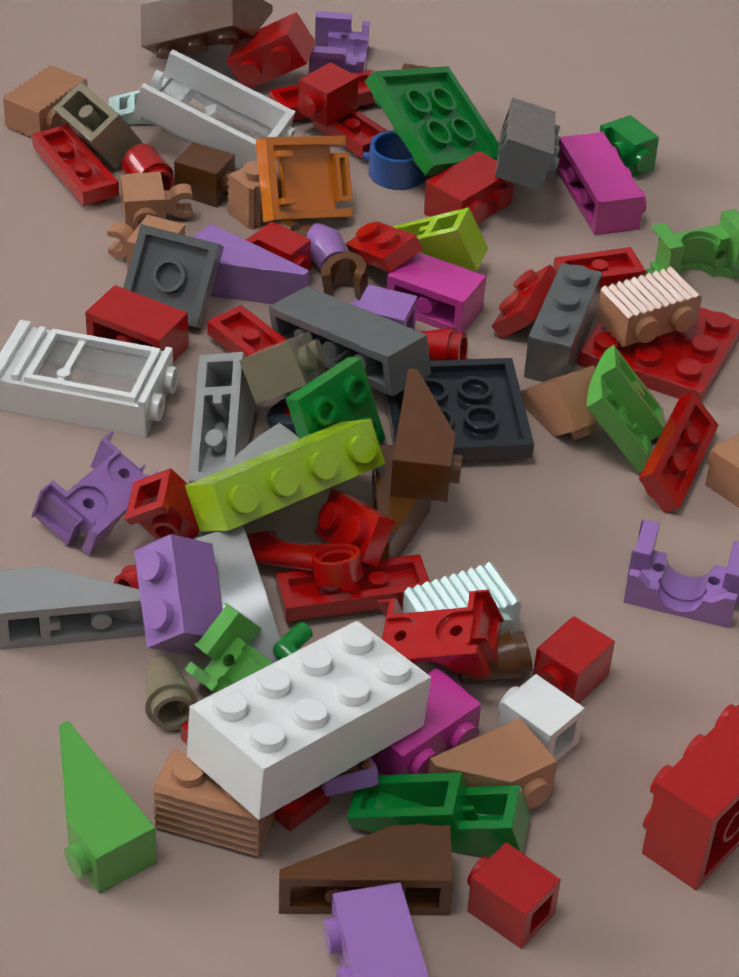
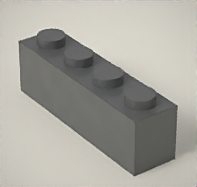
[495,97,560,191]
[268,286,431,397]

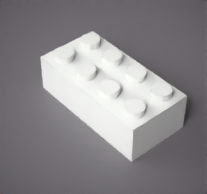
[187,621,431,820]

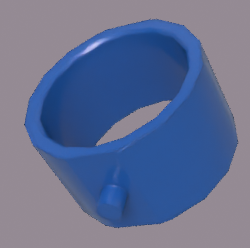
[363,130,425,190]

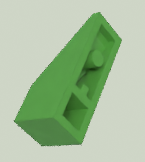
[59,721,157,894]

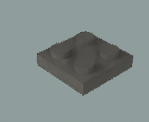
[123,224,224,329]

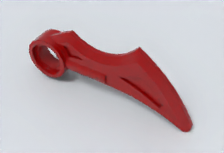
[246,531,363,587]

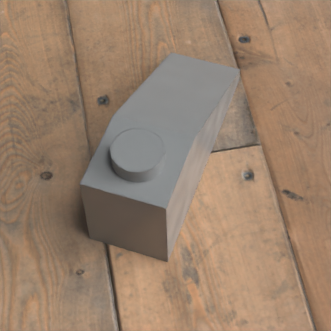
[188,352,256,483]
[0,566,145,649]

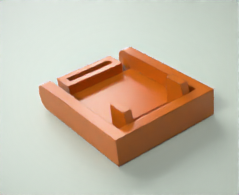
[255,136,353,222]

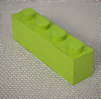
[185,419,385,532]

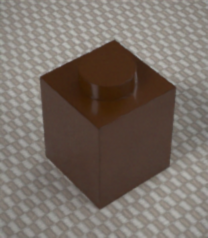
[174,142,235,207]

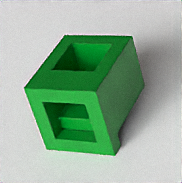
[600,115,659,177]

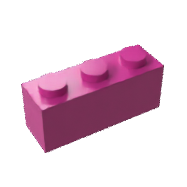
[556,132,647,235]

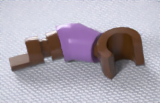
[279,220,368,300]

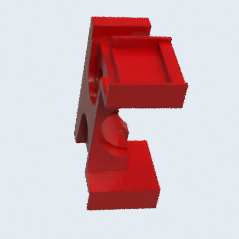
[377,589,504,678]

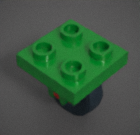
[267,357,386,444]

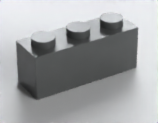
[524,263,602,382]

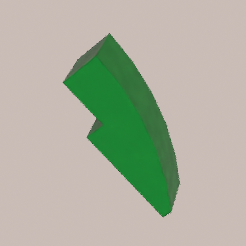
[347,772,530,856]

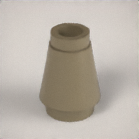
[145,656,197,730]

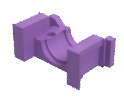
[308,10,370,74]
[31,430,159,556]
[624,519,739,628]

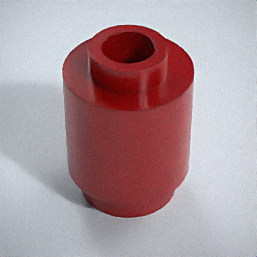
[121,144,174,191]

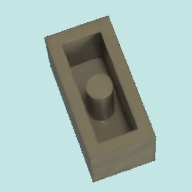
[53,81,143,169]
[239,331,327,404]

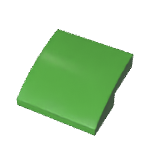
[587,345,665,472]

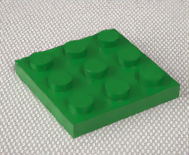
[365,66,499,175]

